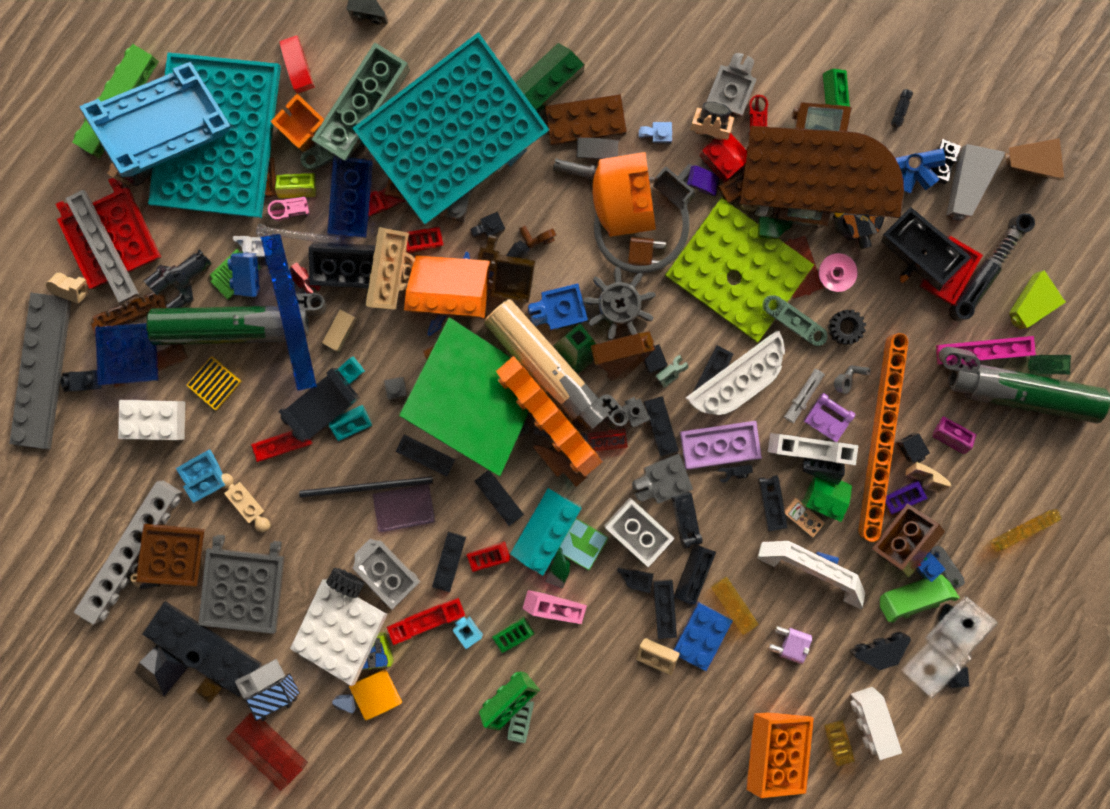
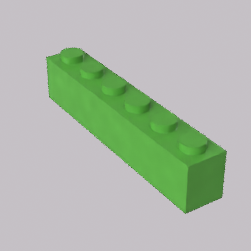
[72,44,159,159]

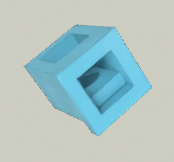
[453,616,483,649]

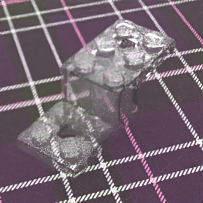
[902,596,998,699]

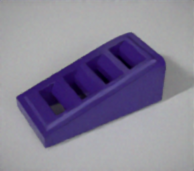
[885,480,927,515]

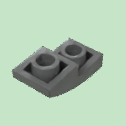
[576,138,619,159]

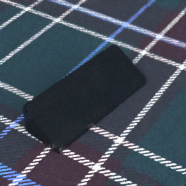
[674,544,716,605]

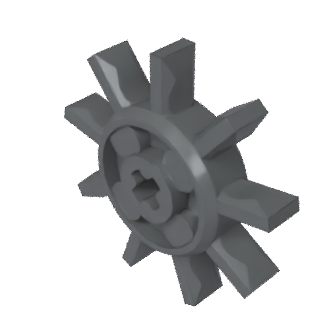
[583,267,656,340]

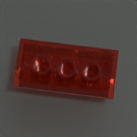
[226,712,308,791]

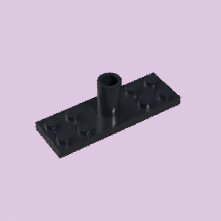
[142,601,262,697]

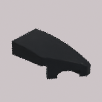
[617,567,654,593]

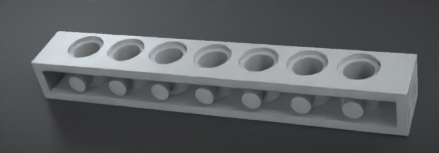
[74,480,183,625]

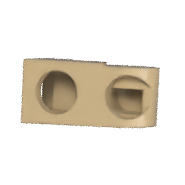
[46,272,88,304]

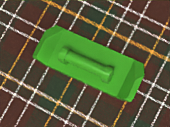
[880,575,960,623]

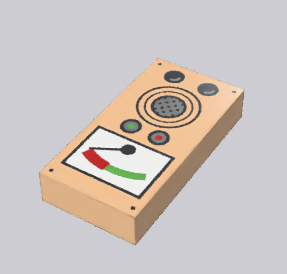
[785,498,825,537]

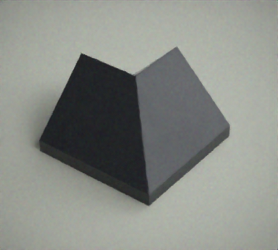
[134,645,189,697]

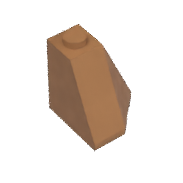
[1006,138,1064,181]

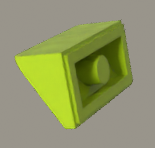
[275,173,316,198]

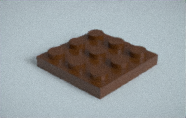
[136,524,205,586]

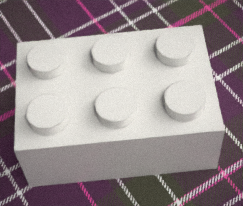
[118,400,185,440]
[604,498,675,567]
[850,687,902,760]

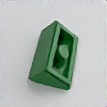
[823,69,850,110]

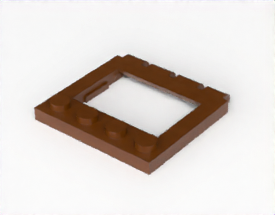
[91,292,188,388]

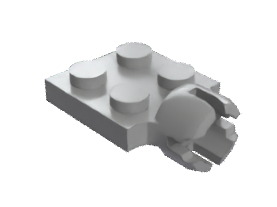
[706,53,756,117]

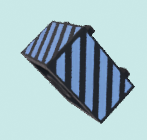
[245,673,300,721]

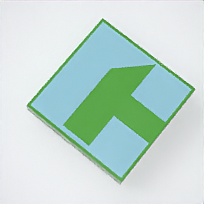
[560,518,609,570]

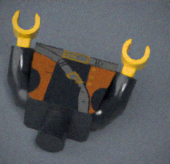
[833,213,885,249]

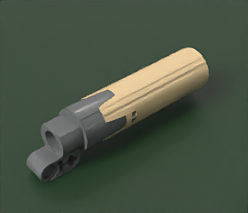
[484,300,628,432]

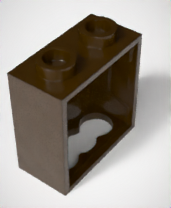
[488,255,536,303]

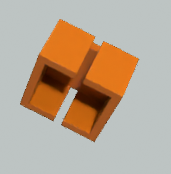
[271,94,325,152]

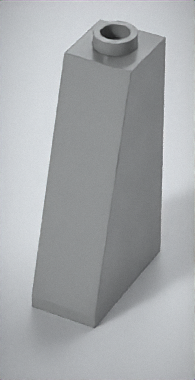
[946,144,1005,221]

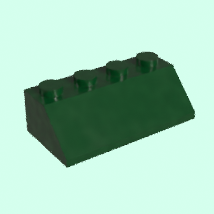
[515,43,585,114]

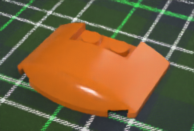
[593,152,656,237]

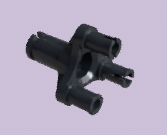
[143,249,212,308]

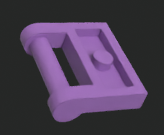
[804,393,855,442]

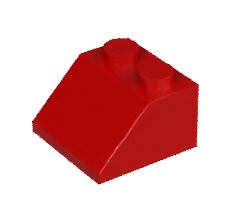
[699,132,747,183]

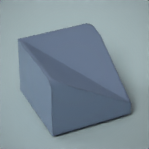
[332,694,356,713]

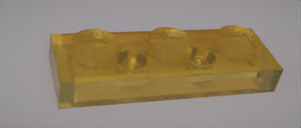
[710,576,759,635]

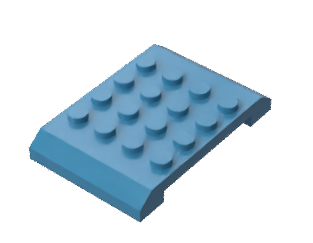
[79,61,231,177]

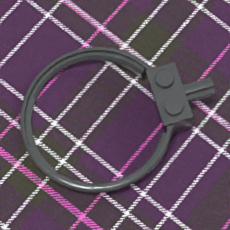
[594,164,695,273]

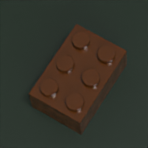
[872,503,945,577]

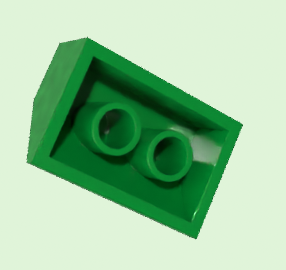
[479,671,540,730]

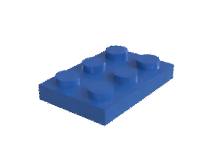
[673,602,733,671]

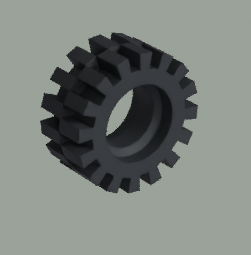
[828,309,866,345]
[326,568,364,598]

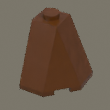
[591,331,654,381]

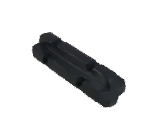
[891,89,913,127]

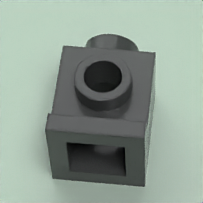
[622,397,650,427]

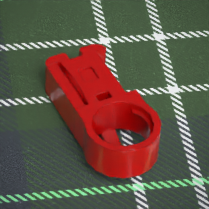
[748,94,769,135]

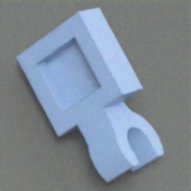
[639,122,672,143]

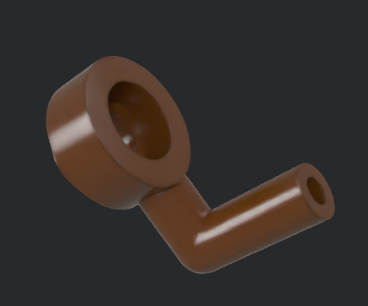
[519,225,557,248]

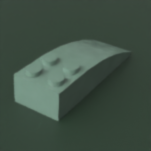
[312,42,410,161]

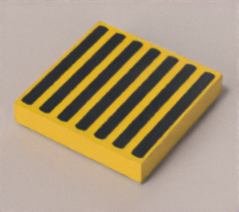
[187,356,242,410]

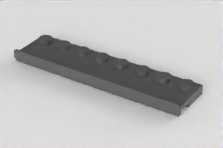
[9,292,72,449]

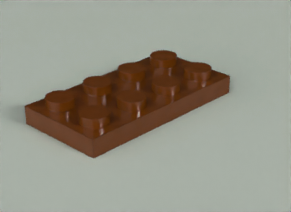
[545,94,627,146]

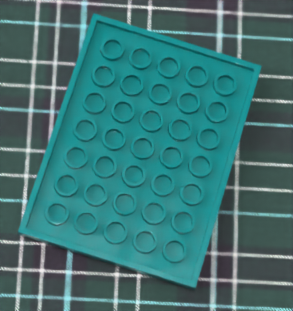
[353,32,549,225]
[148,52,281,218]

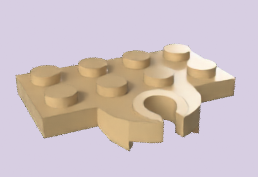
[366,227,415,310]

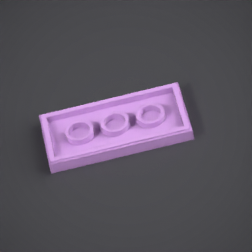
[680,421,762,470]

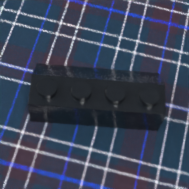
[308,242,376,288]

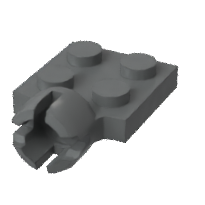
[632,454,693,504]

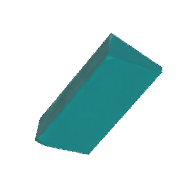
[329,405,372,441]

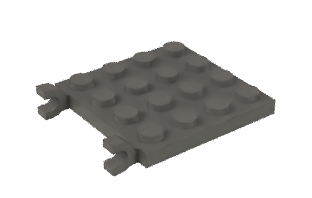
[198,535,285,634]

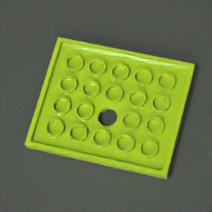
[665,197,814,342]

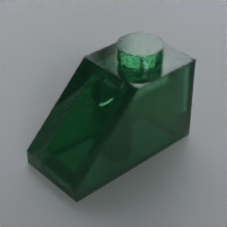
[1028,355,1071,376]

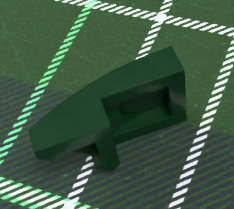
[758,216,793,239]
[545,547,570,589]

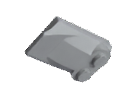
[352,539,421,609]

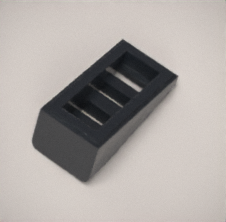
[803,457,845,485]

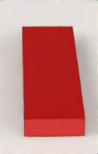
[251,430,313,462]

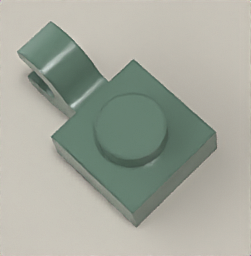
[656,355,689,388]

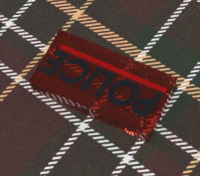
[587,429,628,452]

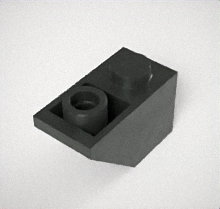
[347,0,388,25]

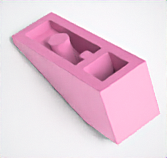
[523,590,587,624]

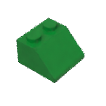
[802,476,852,522]

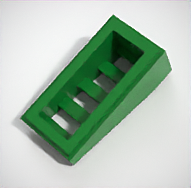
[492,616,534,653]

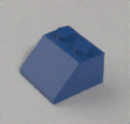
[228,253,260,297]

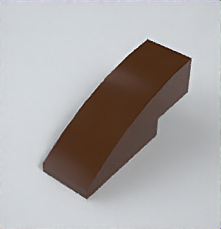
[533,444,588,487]

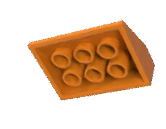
[404,255,490,319]
[746,713,814,798]

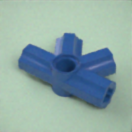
[896,148,945,193]

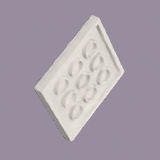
[290,579,387,686]

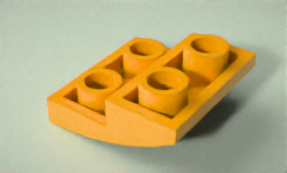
[349,668,402,721]

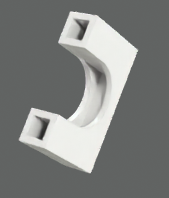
[768,433,858,465]

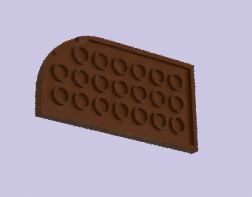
[740,126,904,218]

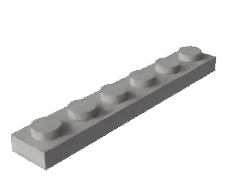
[65,190,139,303]

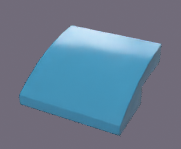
[176,449,225,503]

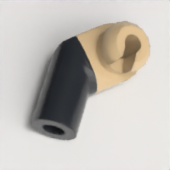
[130,573,161,590]

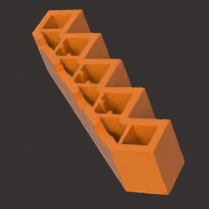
[496,356,603,476]

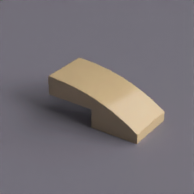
[906,462,951,493]

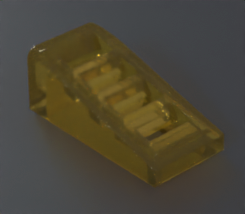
[824,720,855,766]

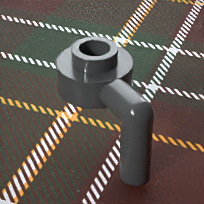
[834,365,871,394]

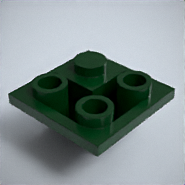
[553,323,597,374]

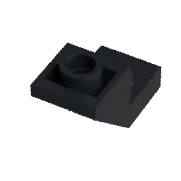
[60,370,102,392]

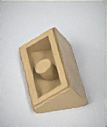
[322,309,357,352]
[636,638,679,675]

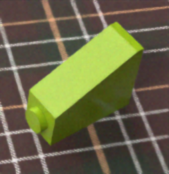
[1009,270,1066,329]

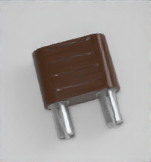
[628,237,666,266]

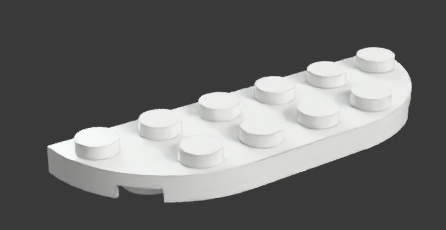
[686,331,785,415]

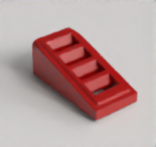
[406,227,443,253]
[466,541,511,572]

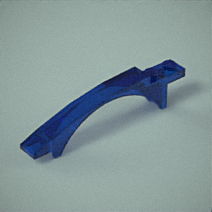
[260,234,317,391]

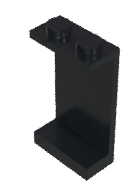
[278,368,360,442]

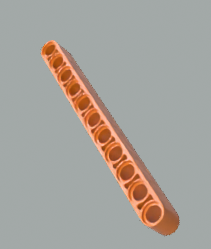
[858,333,908,542]

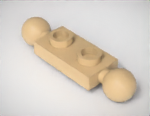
[218,473,270,533]

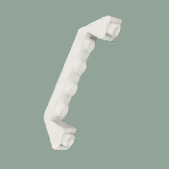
[757,541,865,609]

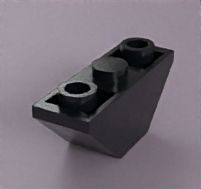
[850,632,911,670]

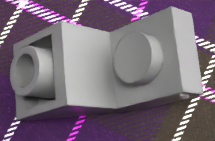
[235,659,285,698]

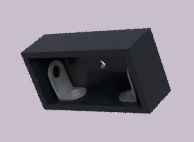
[881,207,971,292]

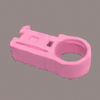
[268,197,309,221]

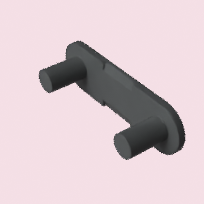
[930,546,965,588]

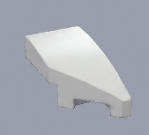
[233,236,272,257]

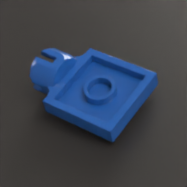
[528,283,588,330]

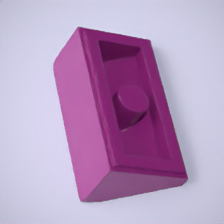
[932,416,976,454]

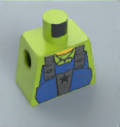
[362,632,394,670]

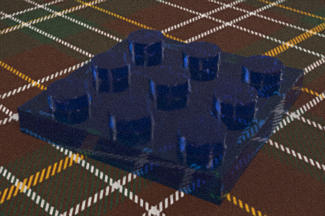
[95,323,159,385]

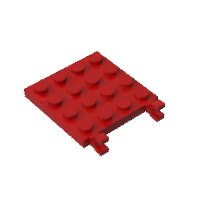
[55,178,162,290]

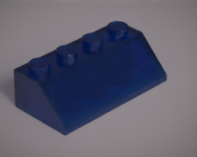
[327,156,373,239]

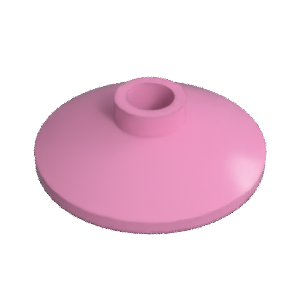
[819,253,858,292]

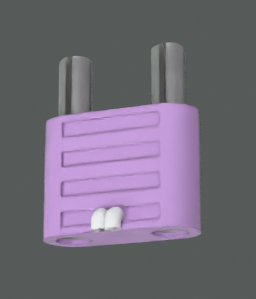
[768,626,812,664]

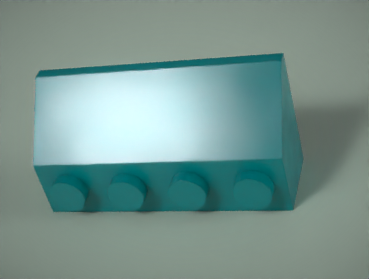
[510,488,582,576]

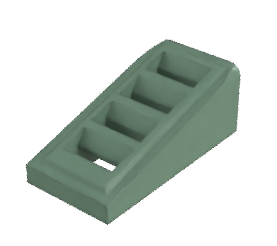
[507,701,534,743]

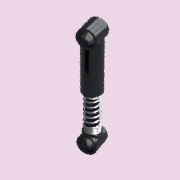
[949,213,1035,321]

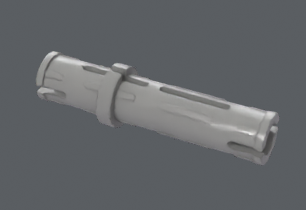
[784,369,825,423]

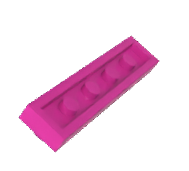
[936,336,1036,364]

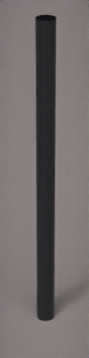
[299,476,433,498]

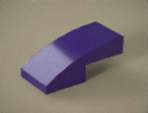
[687,165,720,196]

